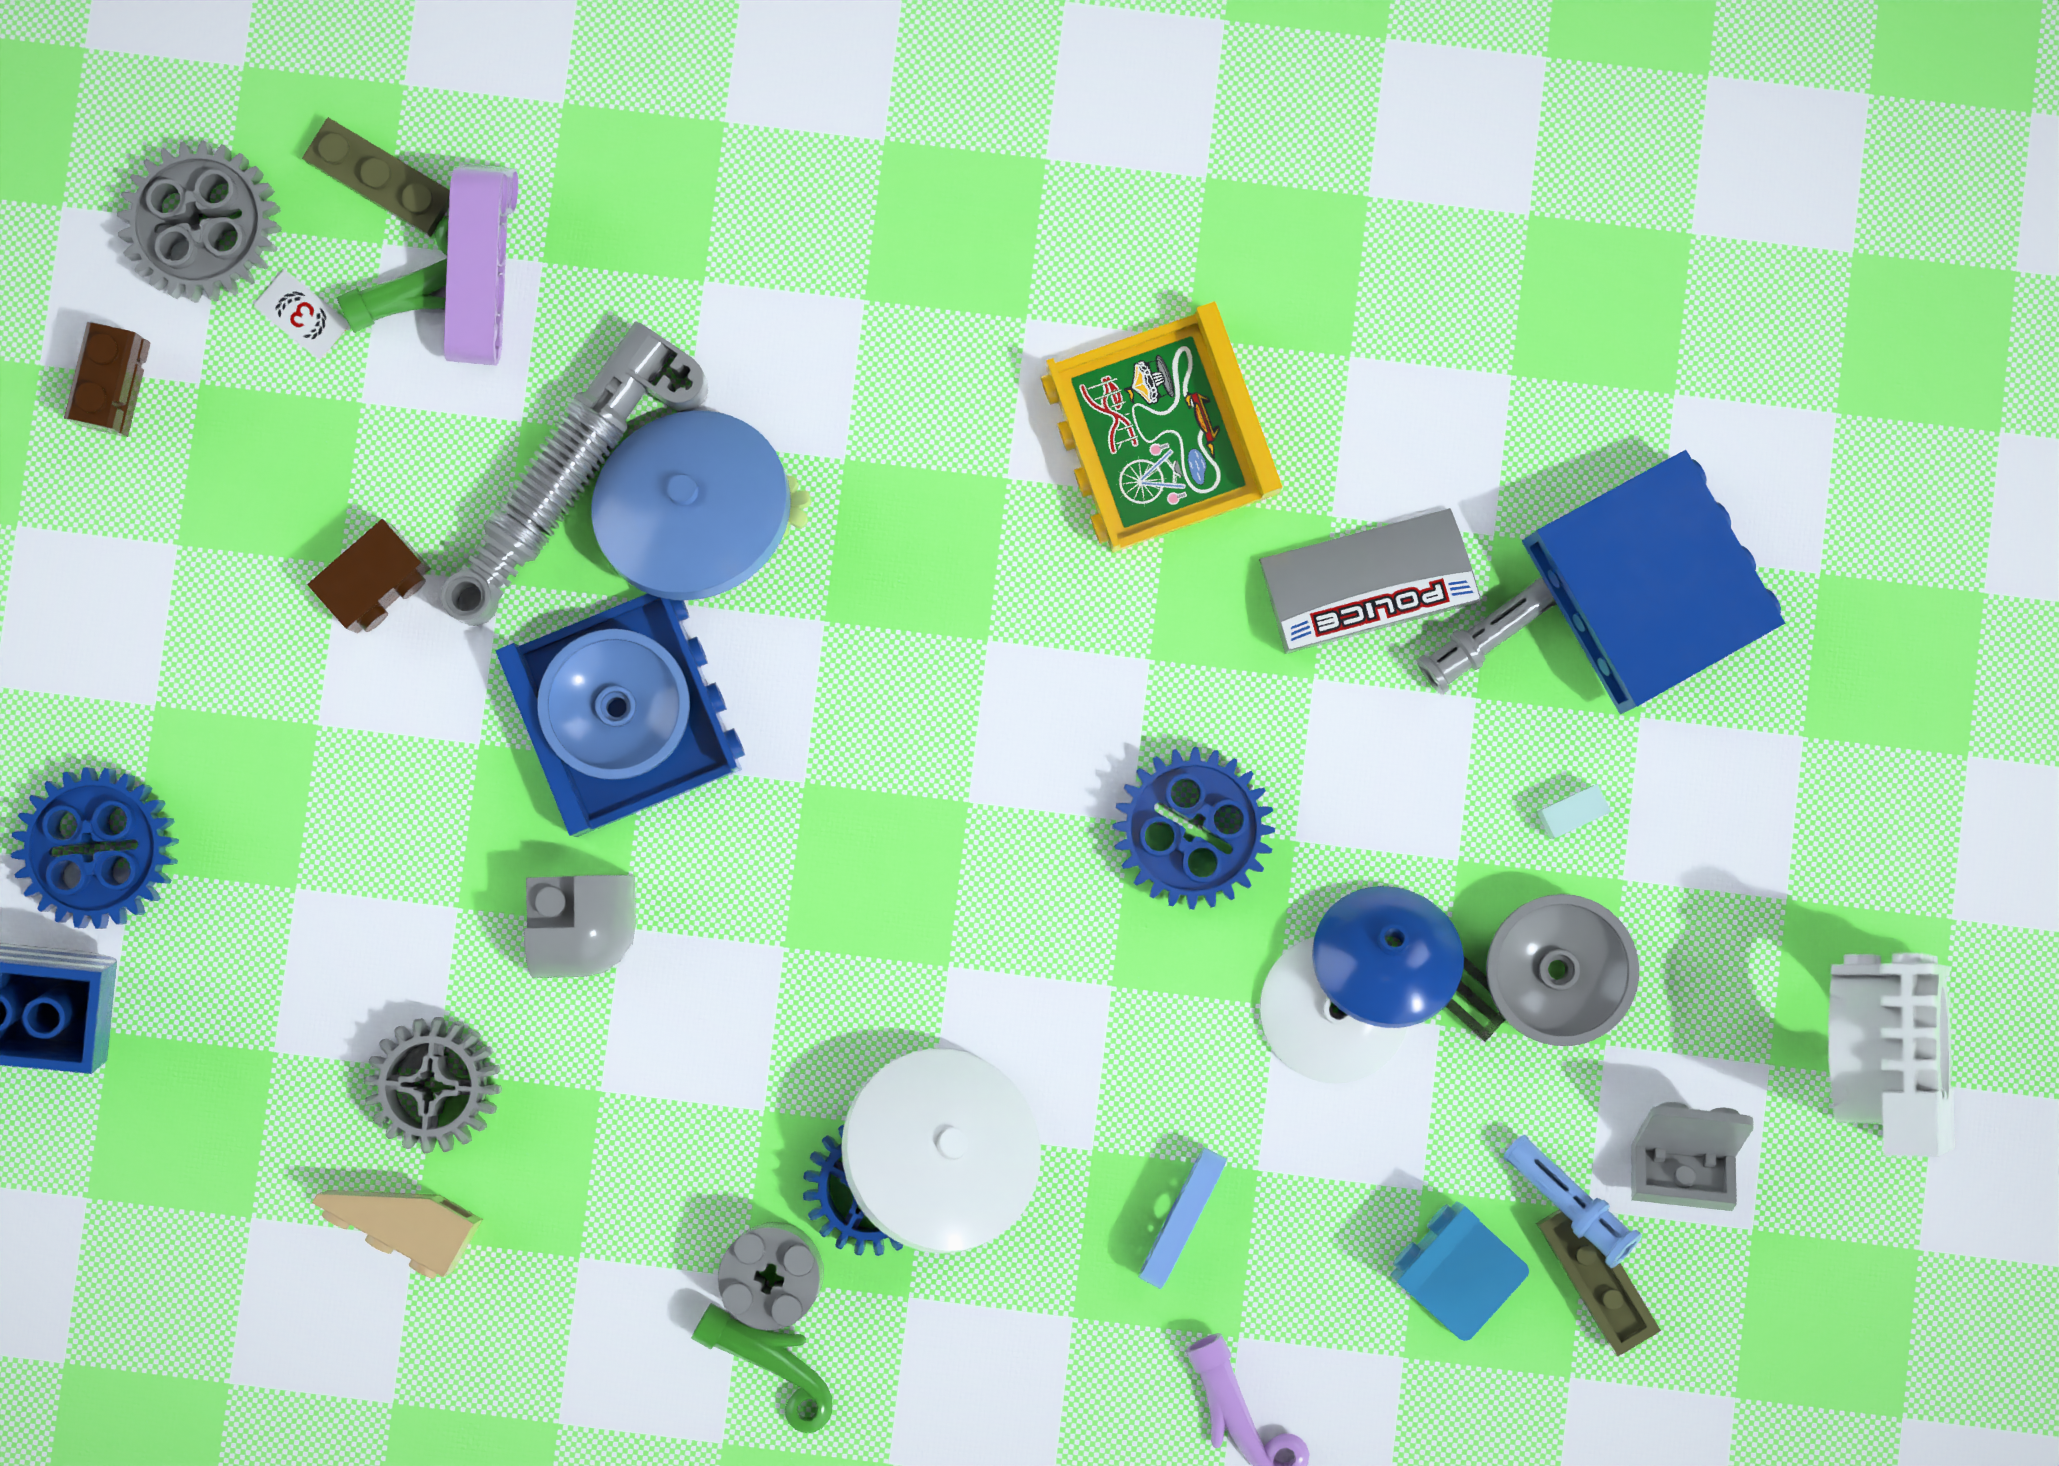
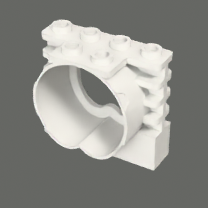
[1828,953,1955,1157]

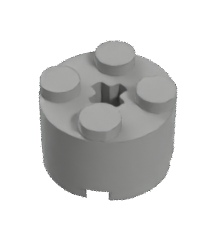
[718,1222,824,1330]

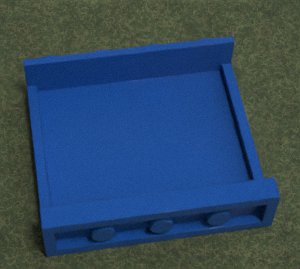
[1522,449,1786,714]
[495,593,746,837]

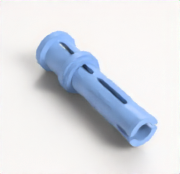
[1503,1134,1642,1268]

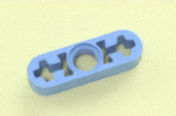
[1138,1147,1227,1290]

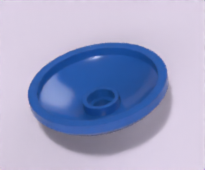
[1312,886,1464,1028]

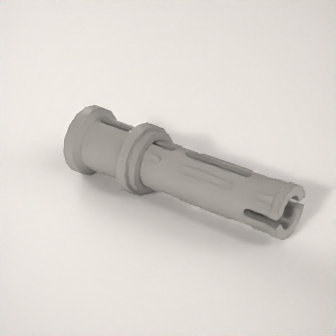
[1416,577,1557,695]

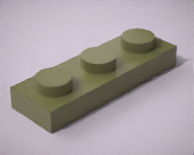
[302,117,450,238]
[1536,1209,1661,1357]

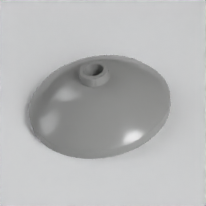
[1486,894,1639,1046]

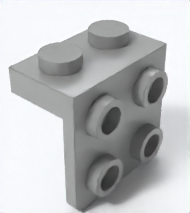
[1631,1102,1754,1211]

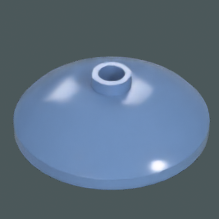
[538,629,690,780]

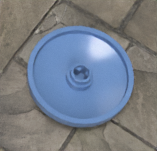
[591,410,791,600]

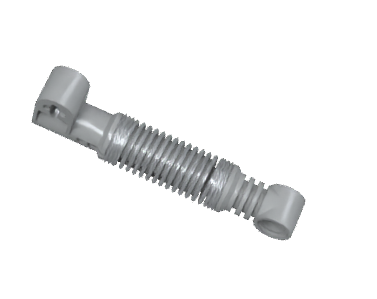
[441,321,709,626]

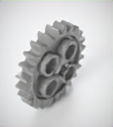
[117,140,282,303]

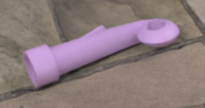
[1185,1333,1310,1466]

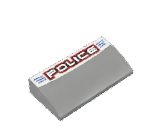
[1259,508,1481,655]

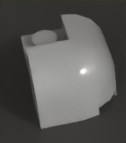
[523,875,636,978]

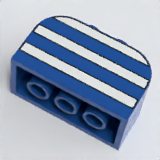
[0,943,117,1074]

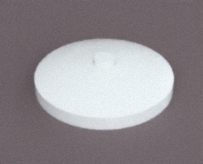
[842,1048,1041,1254]

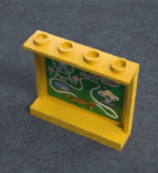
[1040,301,1283,553]

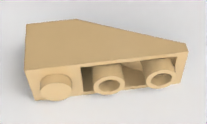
[312,1190,483,1279]

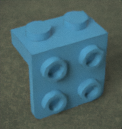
[1390,1201,1529,1341]

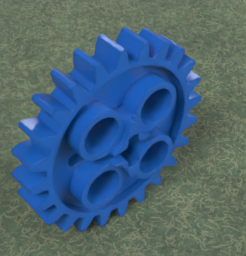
[1112,747,1275,910]
[10,767,179,929]

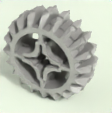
[364,1017,502,1154]

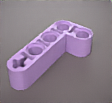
[444,164,519,366]

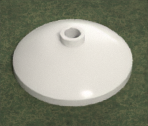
[1260,936,1408,1084]

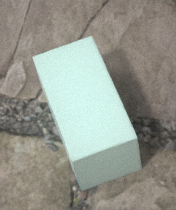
[1537,784,1611,839]

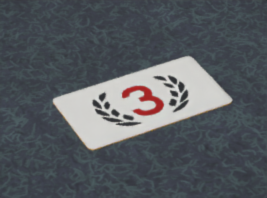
[254,270,350,360]

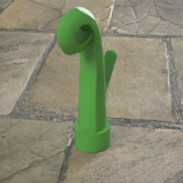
[336,216,449,333]
[691,1303,833,1433]

